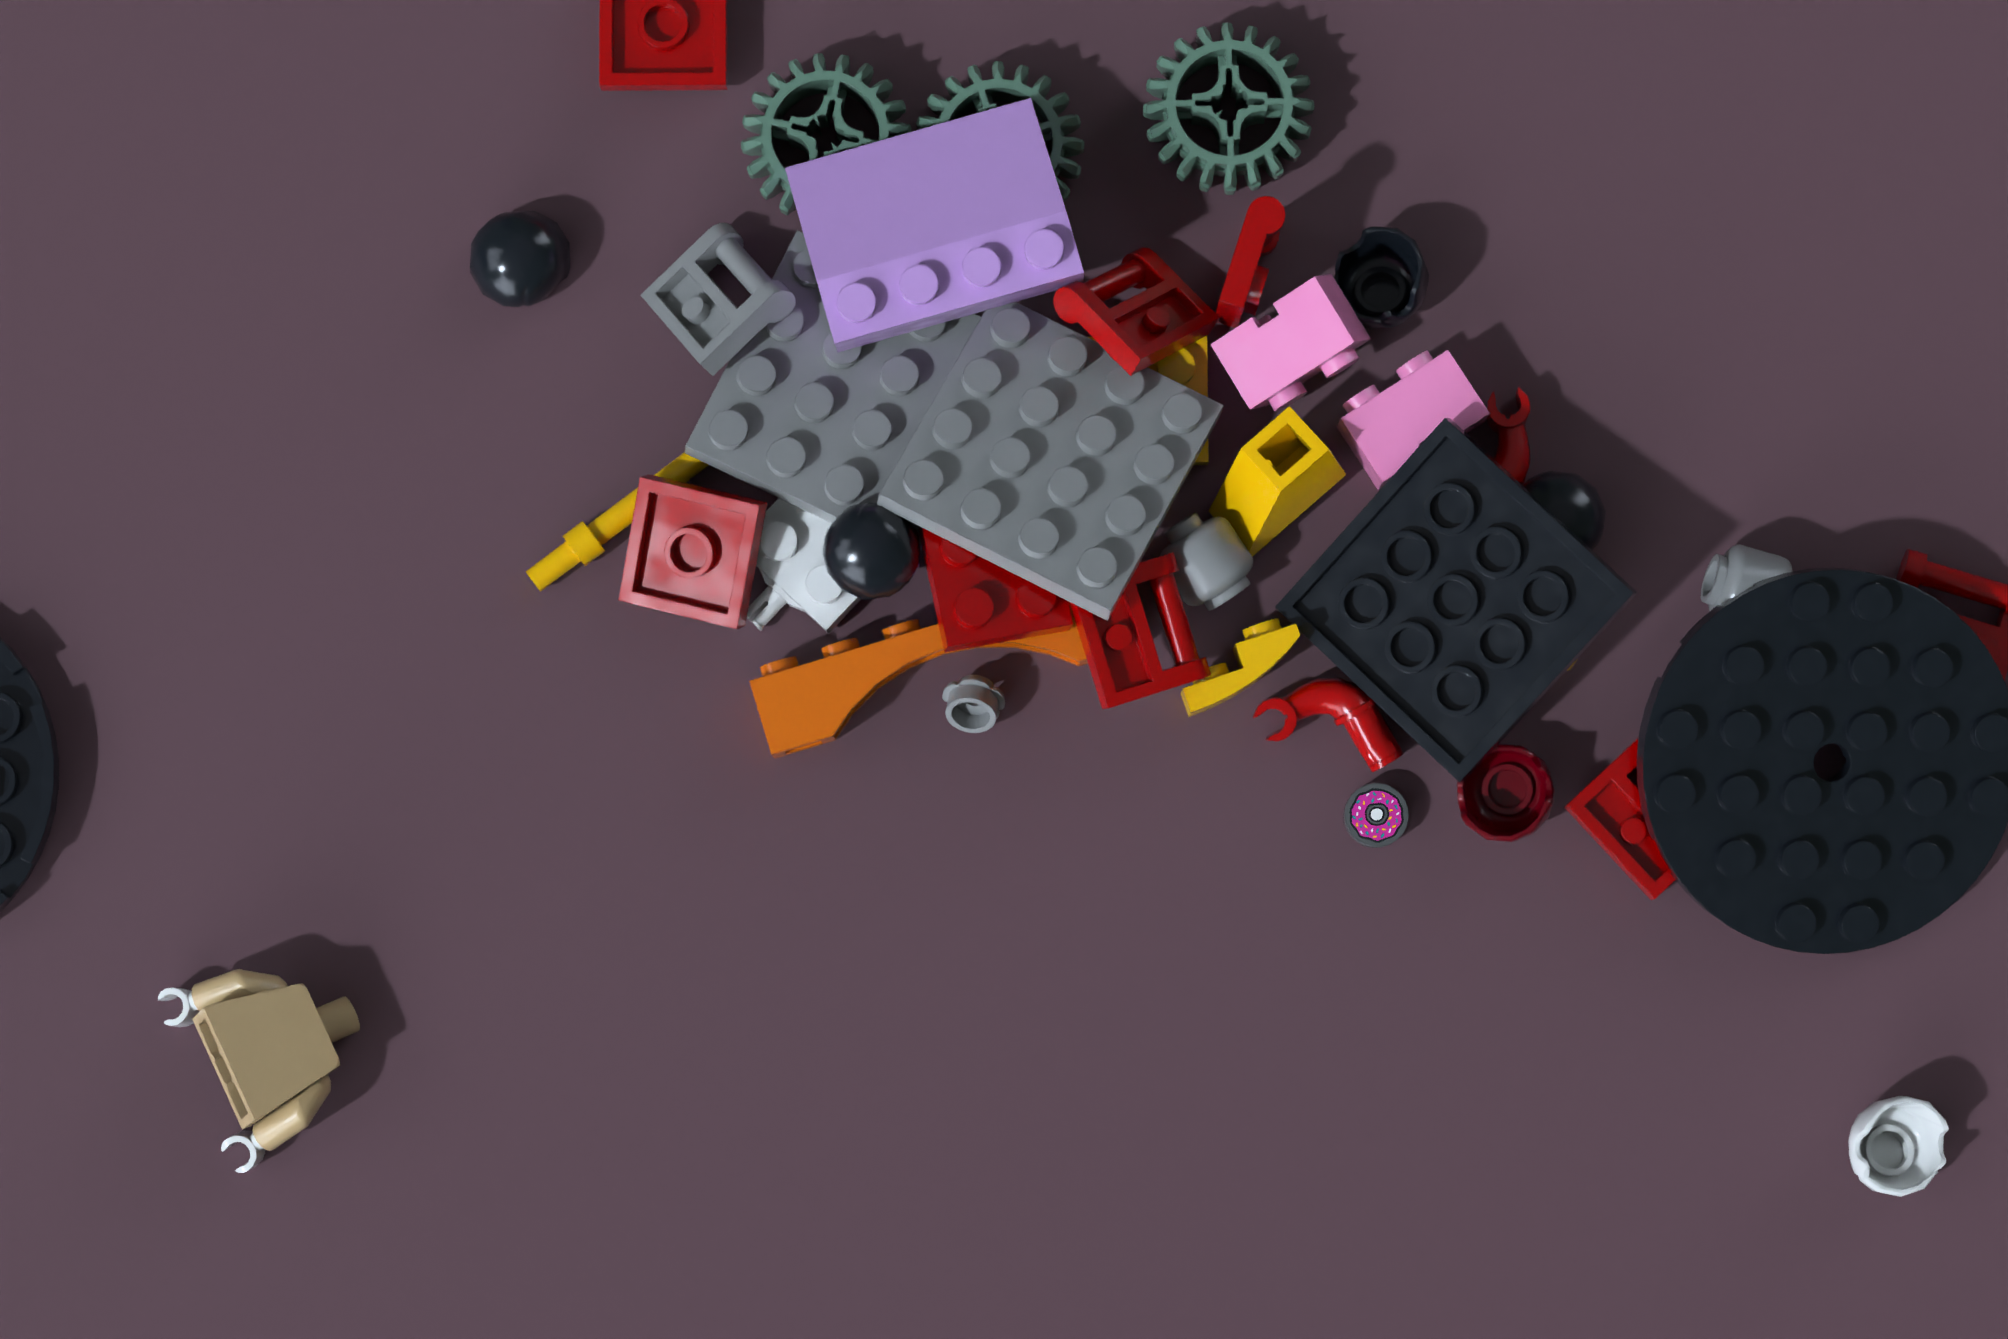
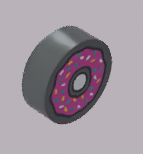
[1343,783,1409,848]

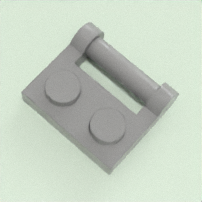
[640,223,796,376]

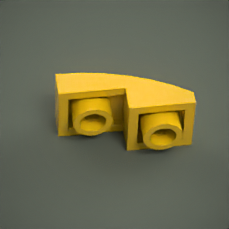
[1181,618,1300,717]

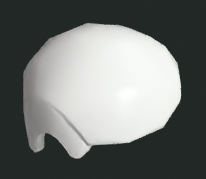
[1848,1096,1949,1197]

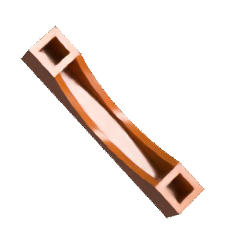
[749,601,1088,759]

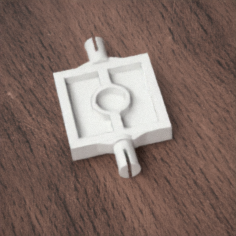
[747,498,861,634]

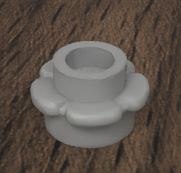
[942,675,1005,733]

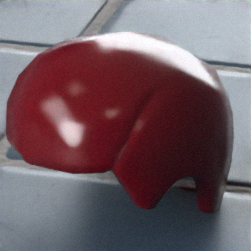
[1457,744,1554,842]

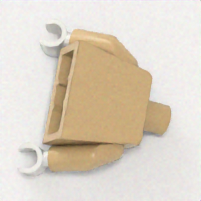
[158,969,360,1173]

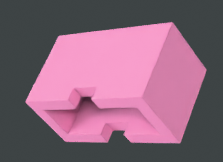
[1210,274,1371,412]
[1337,350,1490,490]

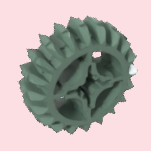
[1143,22,1314,195]
[741,53,912,215]
[916,61,1084,201]

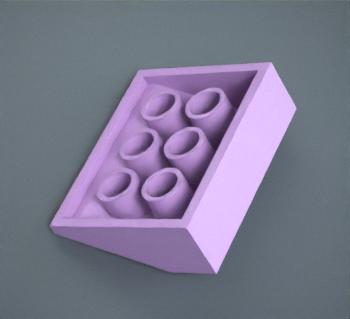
[785,98,1084,352]

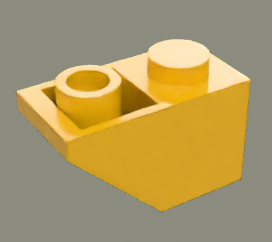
[1209,406,1346,557]

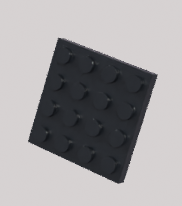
[1275,418,1638,782]

